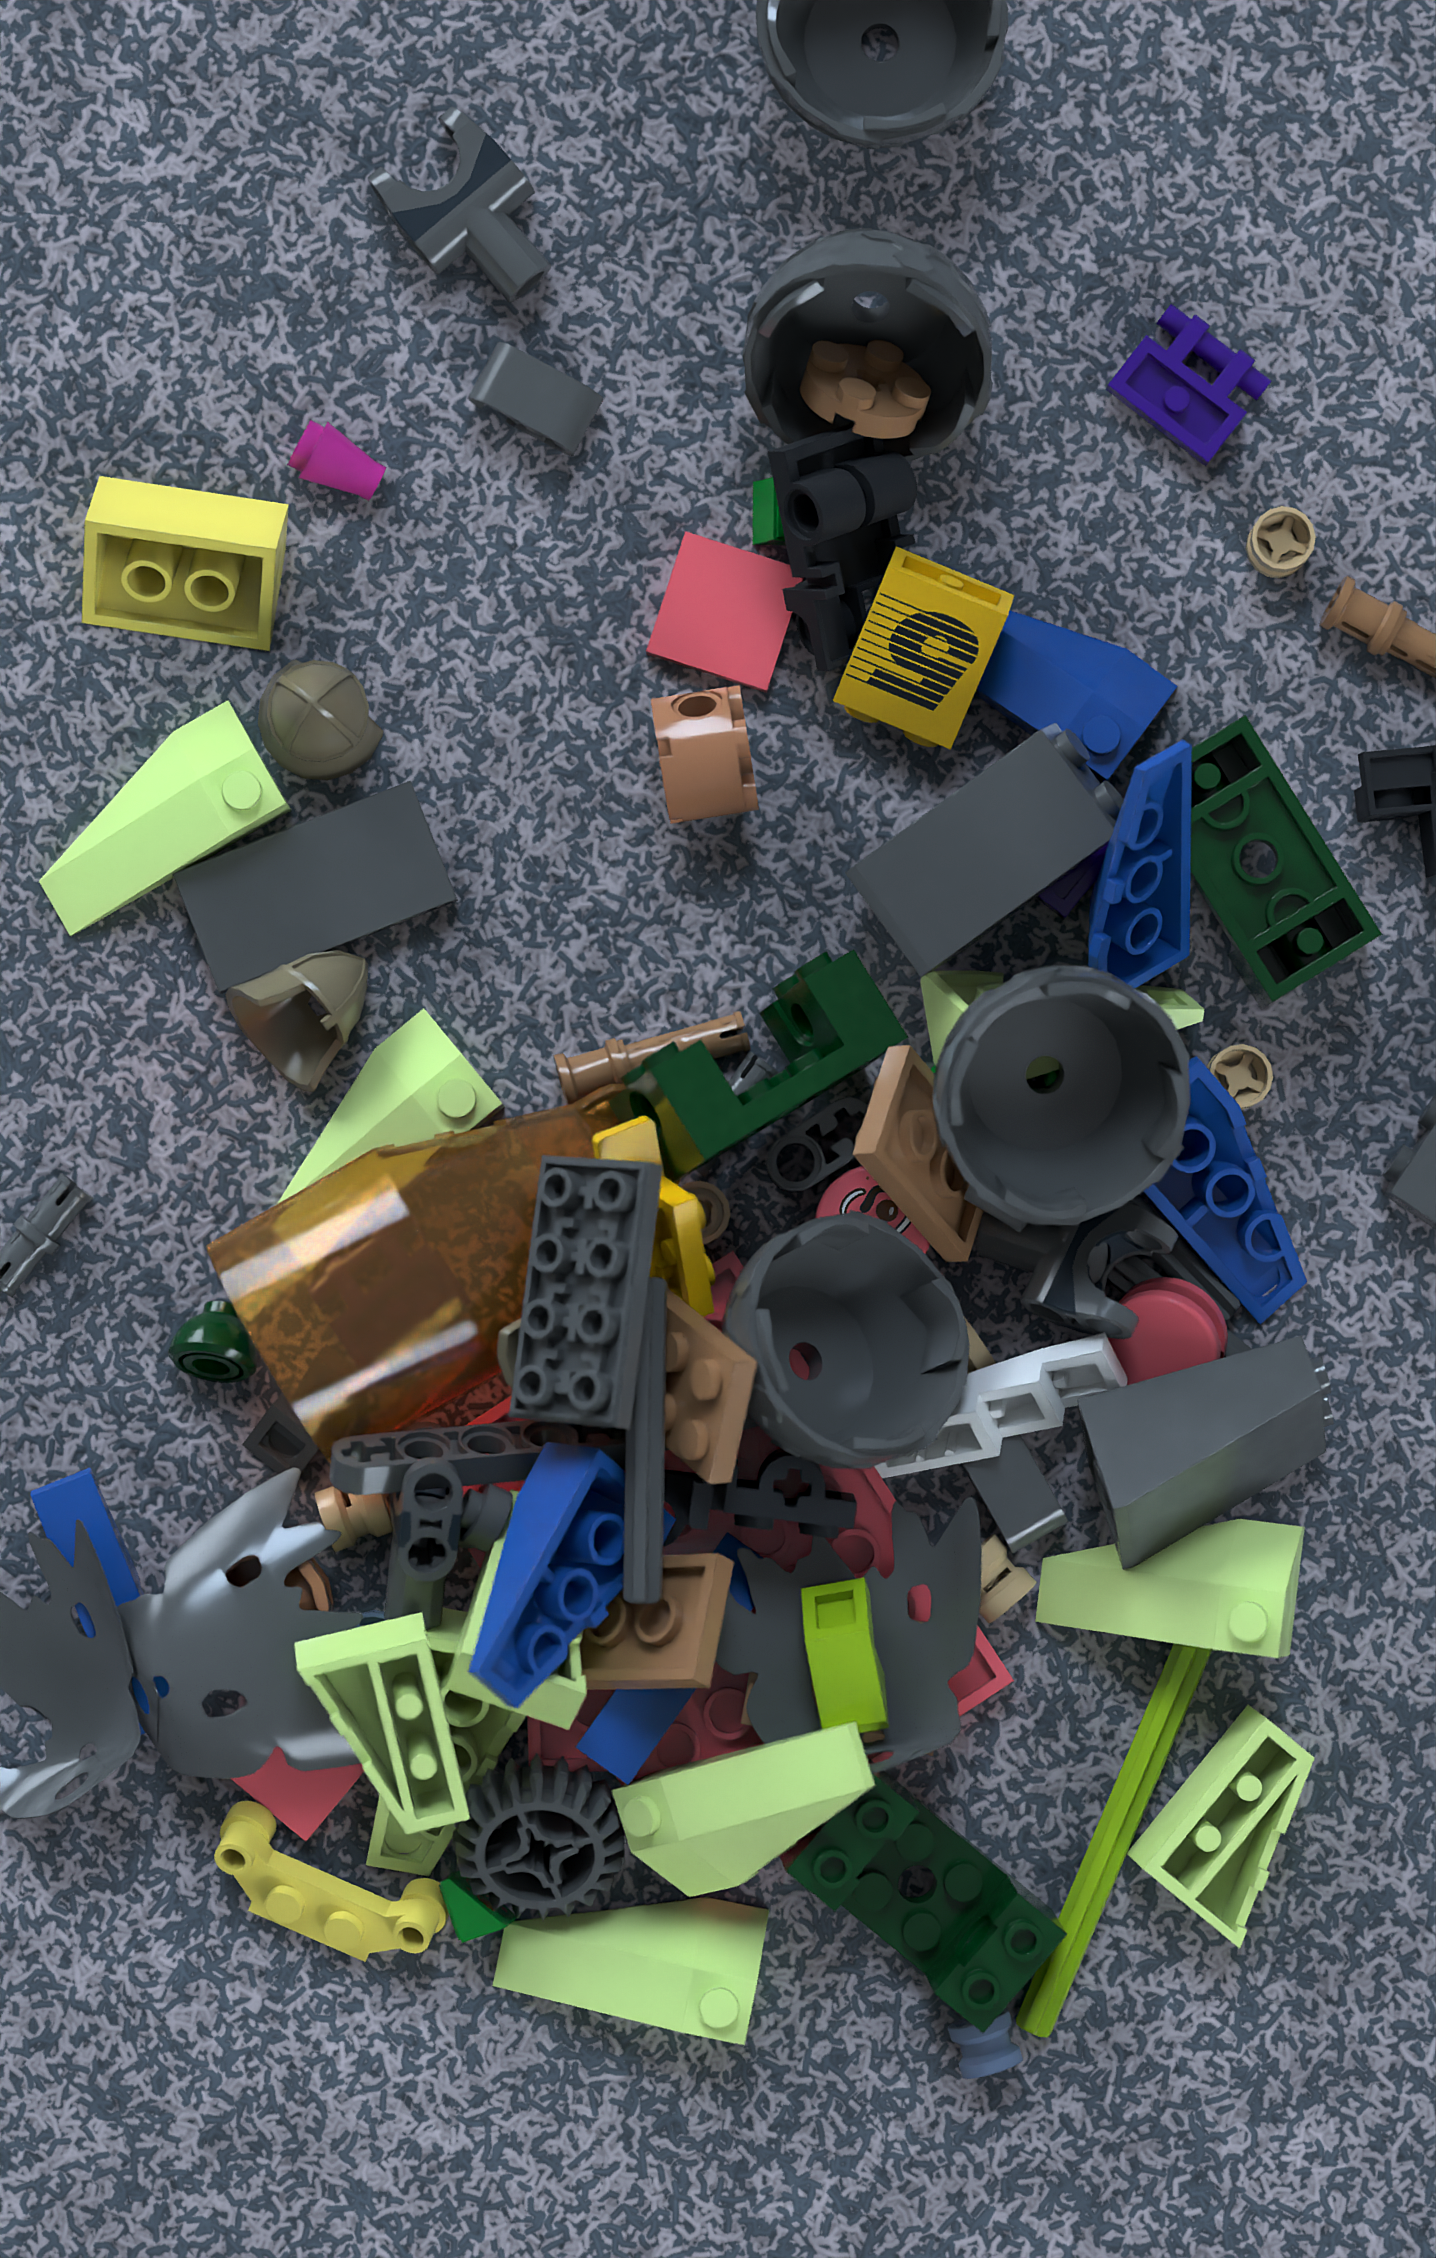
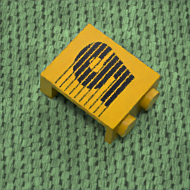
[833,546,1015,750]

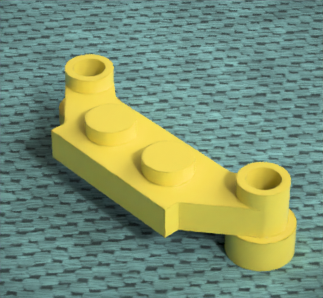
[214,1801,449,1962]

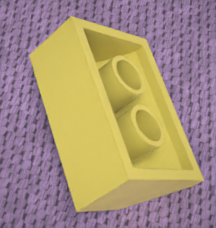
[82,476,289,651]

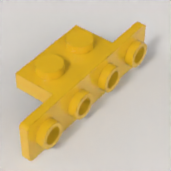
[592,1116,715,1317]

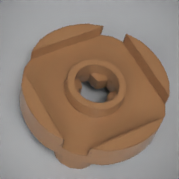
[800,340,931,439]

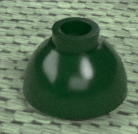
[168,1301,257,1383]

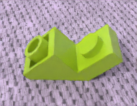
[801,1577,889,1733]

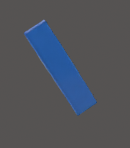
[30,1468,169,1735]
[575,1532,763,1785]

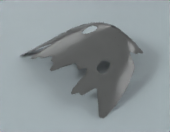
[117,1467,363,1779]
[715,1497,982,1773]
[0,1519,141,1819]

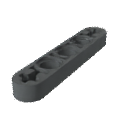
[330,1420,626,1495]

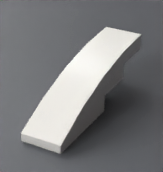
[874,1333,1128,1478]

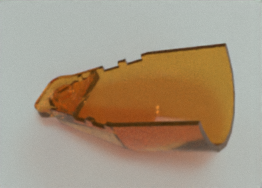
[206,1084,680,1463]

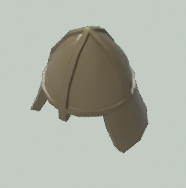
[258,660,383,781]
[225,950,368,1093]

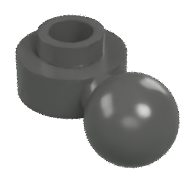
[458,1483,513,1552]

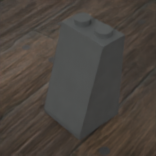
[845,723,1124,977]
[1077,1335,1334,1570]

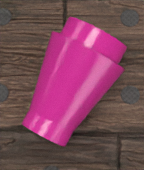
[287,420,387,501]

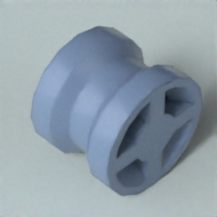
[947,2008,1023,2079]

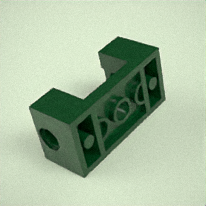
[1190,715,1382,1009]
[608,949,908,1183]
[779,1756,1067,2034]

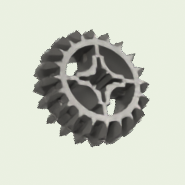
[452,1753,627,1921]

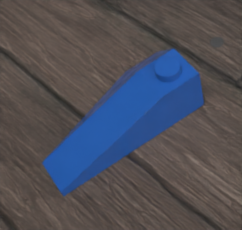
[975,610,1178,783]
[1089,740,1192,989]
[1140,1057,1307,1325]
[468,1442,676,1708]

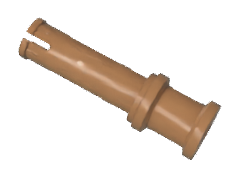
[1319,576,1436,679]
[553,1011,751,1110]

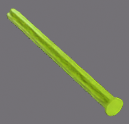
[1016,1643,1212,2038]

